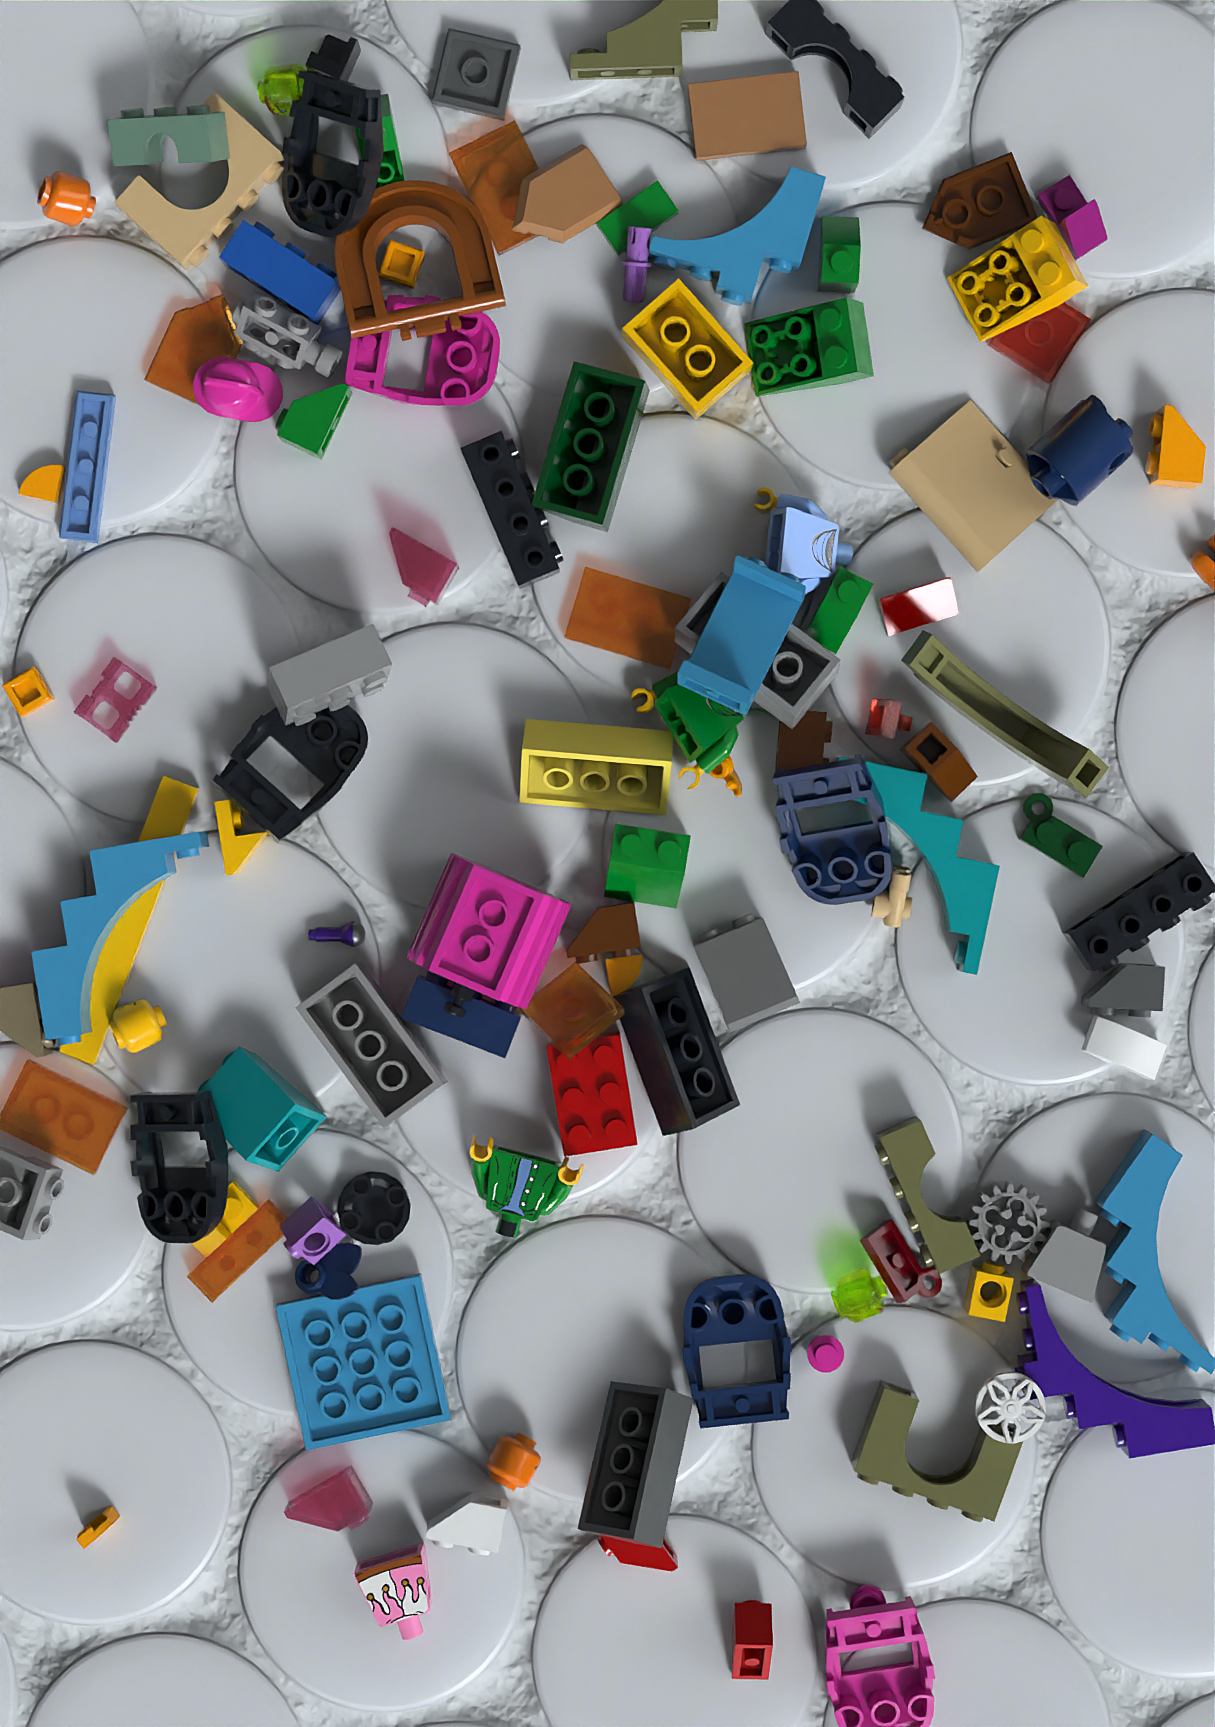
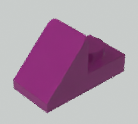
[1036,175,1108,261]

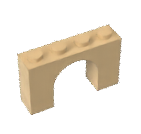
[114,92,285,271]

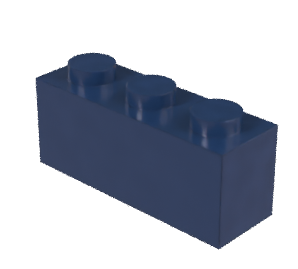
[401,971,522,1058]

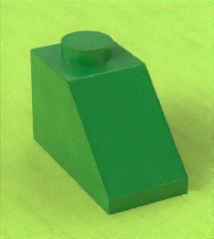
[818,216,861,293]
[275,383,353,460]
[805,567,873,654]

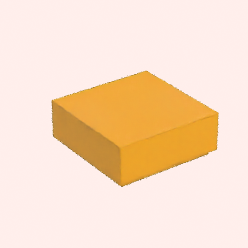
[378,240,426,289]
[2,666,55,717]

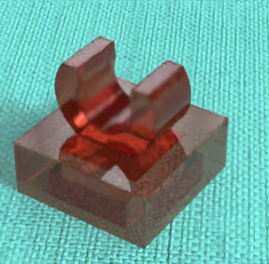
[865,698,913,739]

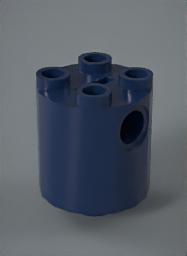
[1026,395,1133,506]

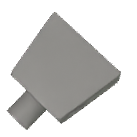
[1021,1207,1106,1303]

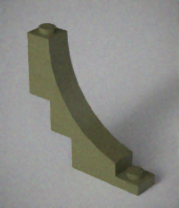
[570,0,718,81]

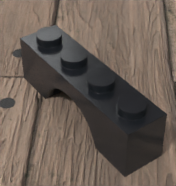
[765,0,905,139]

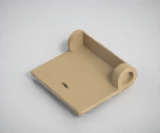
[889,400,1058,572]

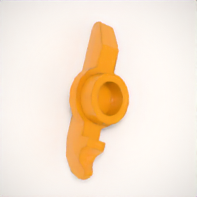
[709,756,742,797]

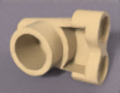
[871,865,912,927]

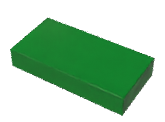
[597,180,679,256]

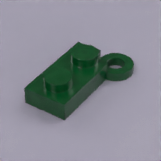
[1019,793,1103,878]

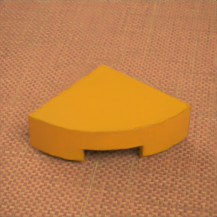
[18,465,65,503]
[605,954,642,996]
[76,1506,120,1549]

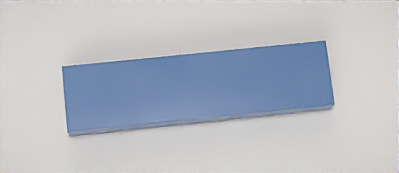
[59,390,116,544]

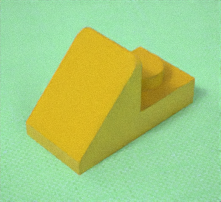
[214,800,268,876]
[192,1180,260,1258]

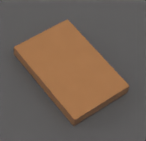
[688,71,807,161]

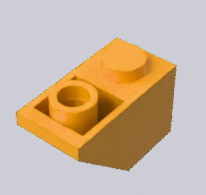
[1145,405,1206,489]

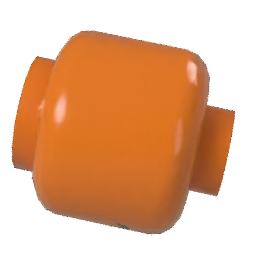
[37,171,96,227]
[486,1432,541,1491]

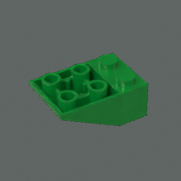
[745,297,874,397]

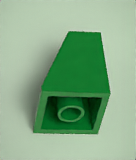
[604,824,691,908]

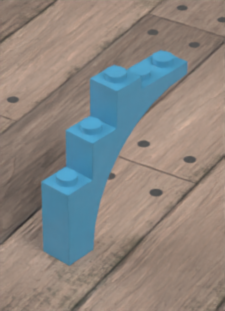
[1094,1129,1215,1374]

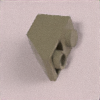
[0,981,56,1057]

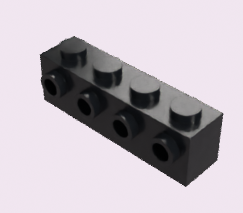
[460,431,564,589]
[1063,852,1215,973]

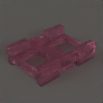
[74,657,158,743]

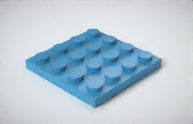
[275,1273,452,1451]

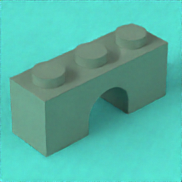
[107,105,230,166]

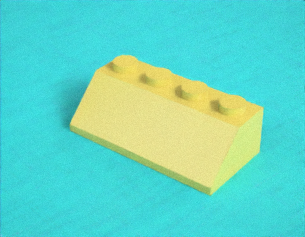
[519,719,673,815]

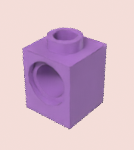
[279,1196,346,1265]

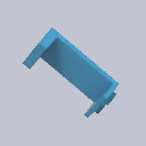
[677,555,806,716]

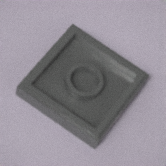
[432,28,521,121]

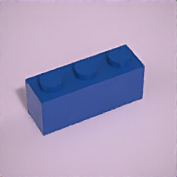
[219,220,341,325]

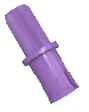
[622,226,652,303]

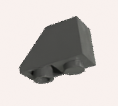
[1081,963,1165,1018]

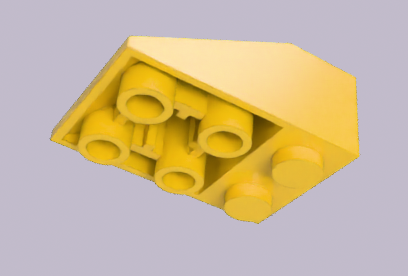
[947,215,1088,342]

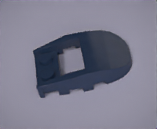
[772,754,892,905]
[682,1274,792,1429]

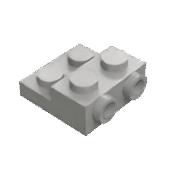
[0,1146,64,1240]

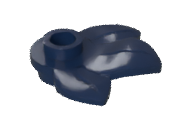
[295,1243,362,1300]

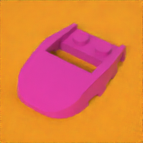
[344,295,500,407]
[824,1596,935,1727]

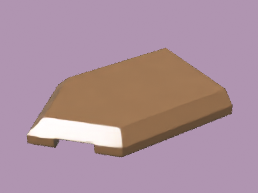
[512,144,623,244]

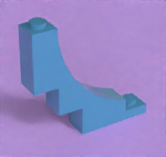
[31,832,209,1045]

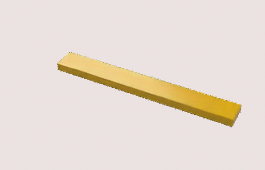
[59,776,200,1065]

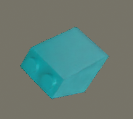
[198,1046,327,1172]

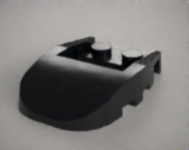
[282,70,384,237]
[212,705,368,843]
[130,1091,229,1244]

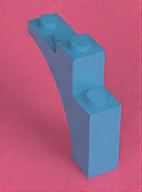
[648,166,826,306]

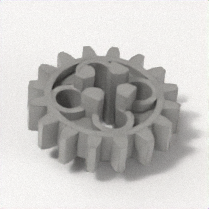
[967,1181,1050,1264]

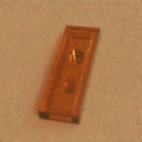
[187,1199,287,1303]

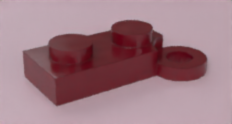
[859,1219,942,1303]

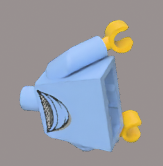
[754,487,853,594]

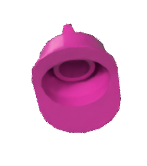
[193,357,283,422]

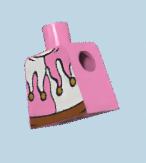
[354,1542,432,1640]

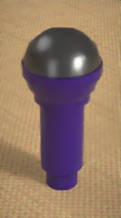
[308,921,366,947]

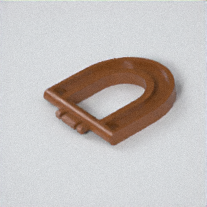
[335,180,506,341]

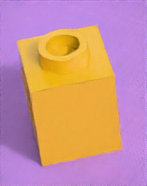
[963,1261,1014,1322]

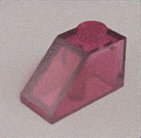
[389,527,459,607]
[283,1465,373,1532]

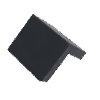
[305,34,361,81]

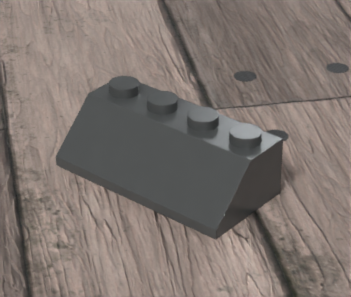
[577,1381,693,1548]

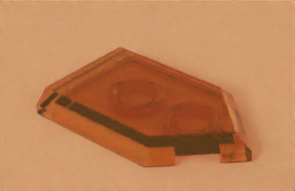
[144,294,243,407]

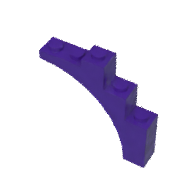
[1013,1279,1215,1459]

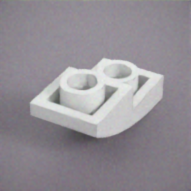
[1081,1016,1167,1080]

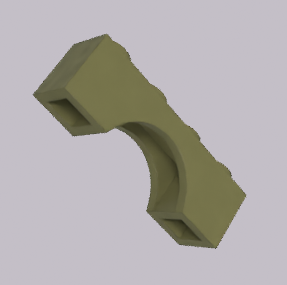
[874,1116,980,1274]

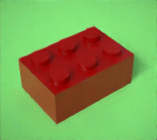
[546,1031,638,1157]

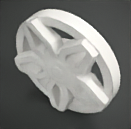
[975,1372,1046,1444]

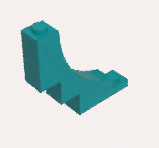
[836,756,1000,975]

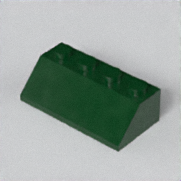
[531,361,650,532]

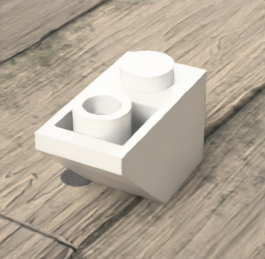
[425,1492,508,1555]

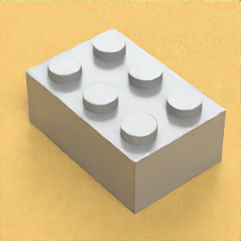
[267,624,392,726]

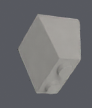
[693,913,800,1032]

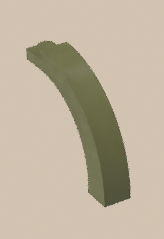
[901,630,1109,798]

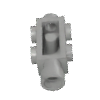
[232,292,343,378]

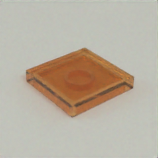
[520,962,625,1060]

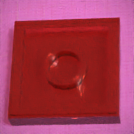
[987,280,1091,384]

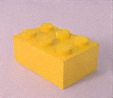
[622,278,753,420]

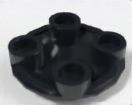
[337,1171,411,1245]

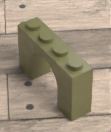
[851,1380,1023,1522]

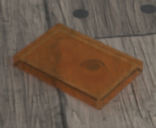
[449,120,540,256]
[564,567,691,670]
[0,1059,128,1175]

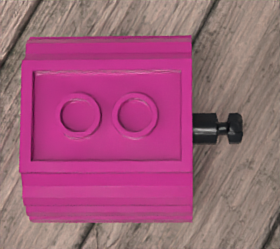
[406,853,572,1018]

